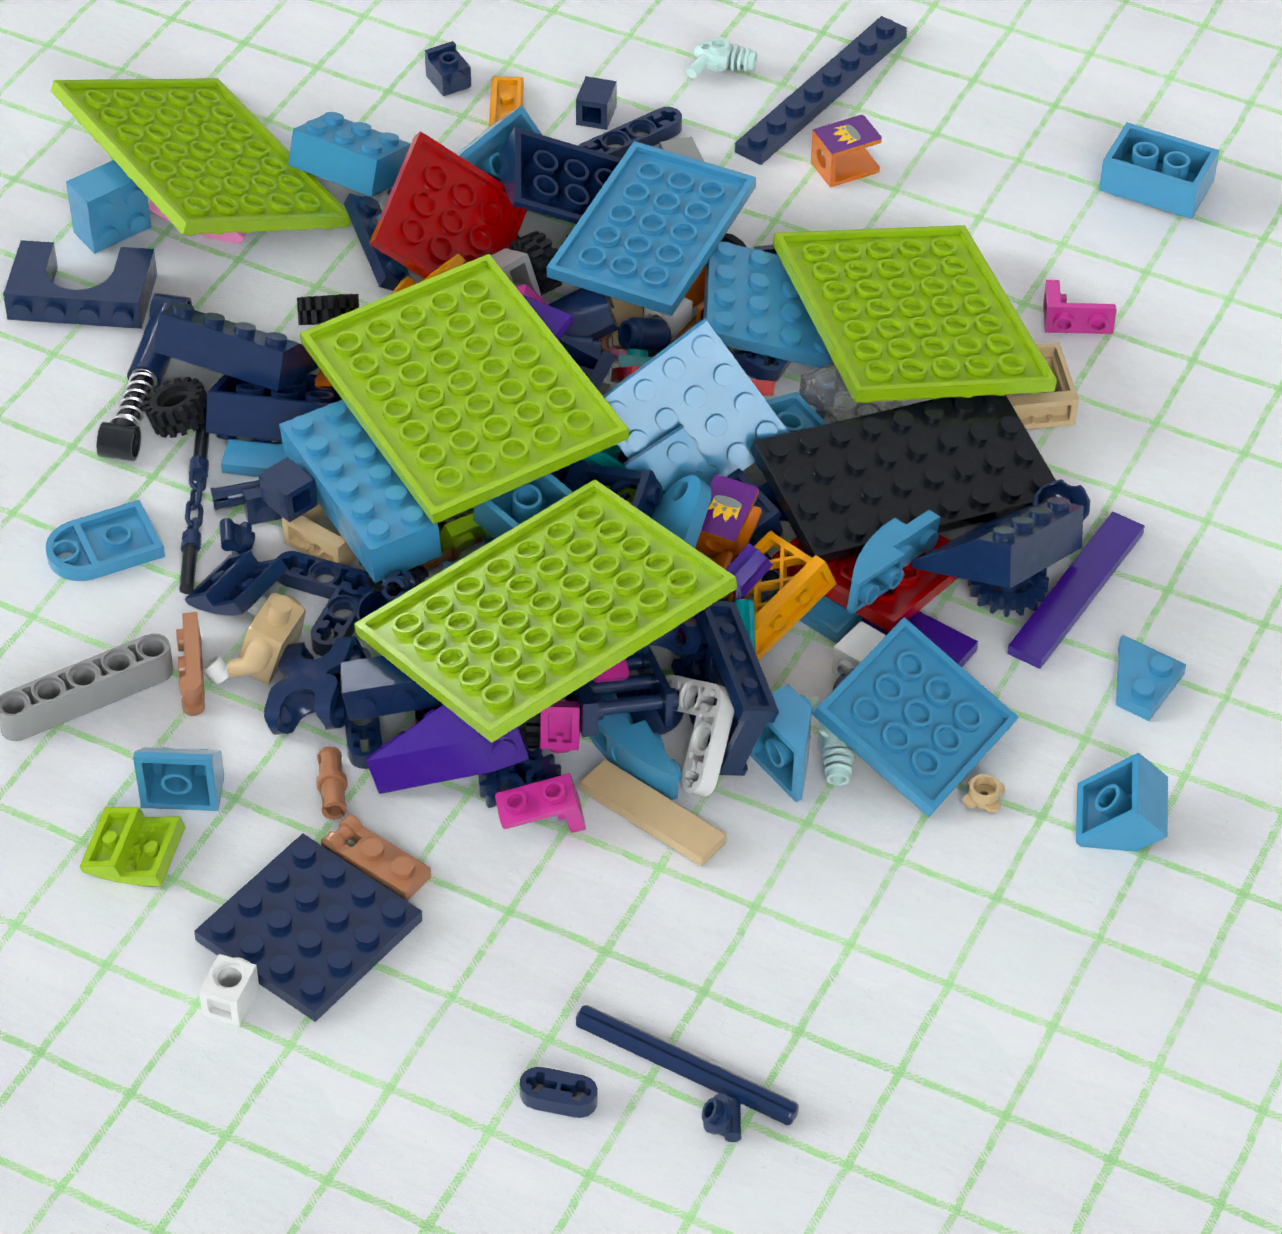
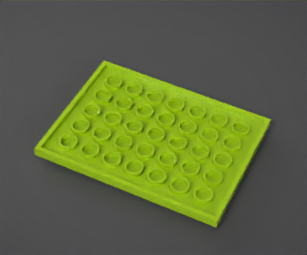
[51,78,351,236]
[772,225,1057,403]
[300,254,629,525]
[354,479,737,743]

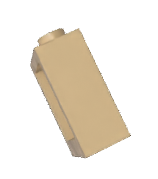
[1006,342,1079,430]
[282,502,358,566]

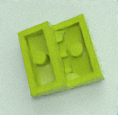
[80,807,186,887]

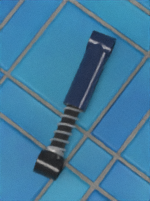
[96,293,192,461]

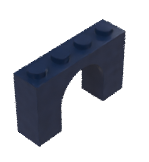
[3,240,157,329]

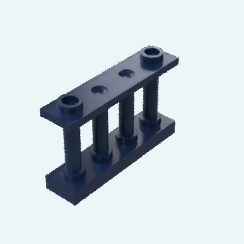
[564,646,679,737]

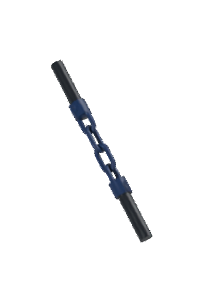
[179,423,210,594]

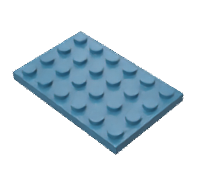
[546,141,756,316]

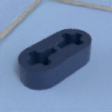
[520,1067,598,1118]

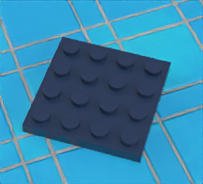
[194,833,423,1022]

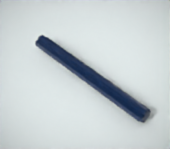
[576,1005,799,1125]

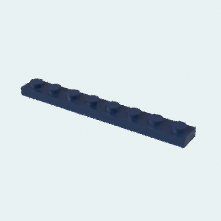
[735,16,907,165]

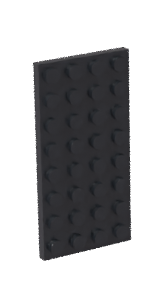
[750,395,1056,562]

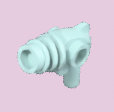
[686,38,757,78]
[809,697,855,786]

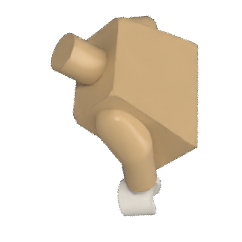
[203,593,306,685]

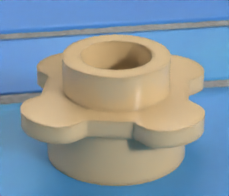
[963,774,1005,813]

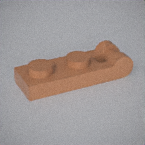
[176,612,205,716]
[321,814,431,901]

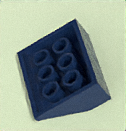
[499,127,622,224]
[154,303,319,392]
[206,374,342,443]
[912,497,1083,588]

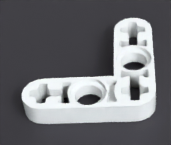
[665,675,735,797]

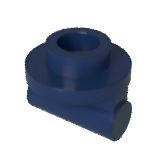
[219,518,255,554]
[701,1093,741,1142]

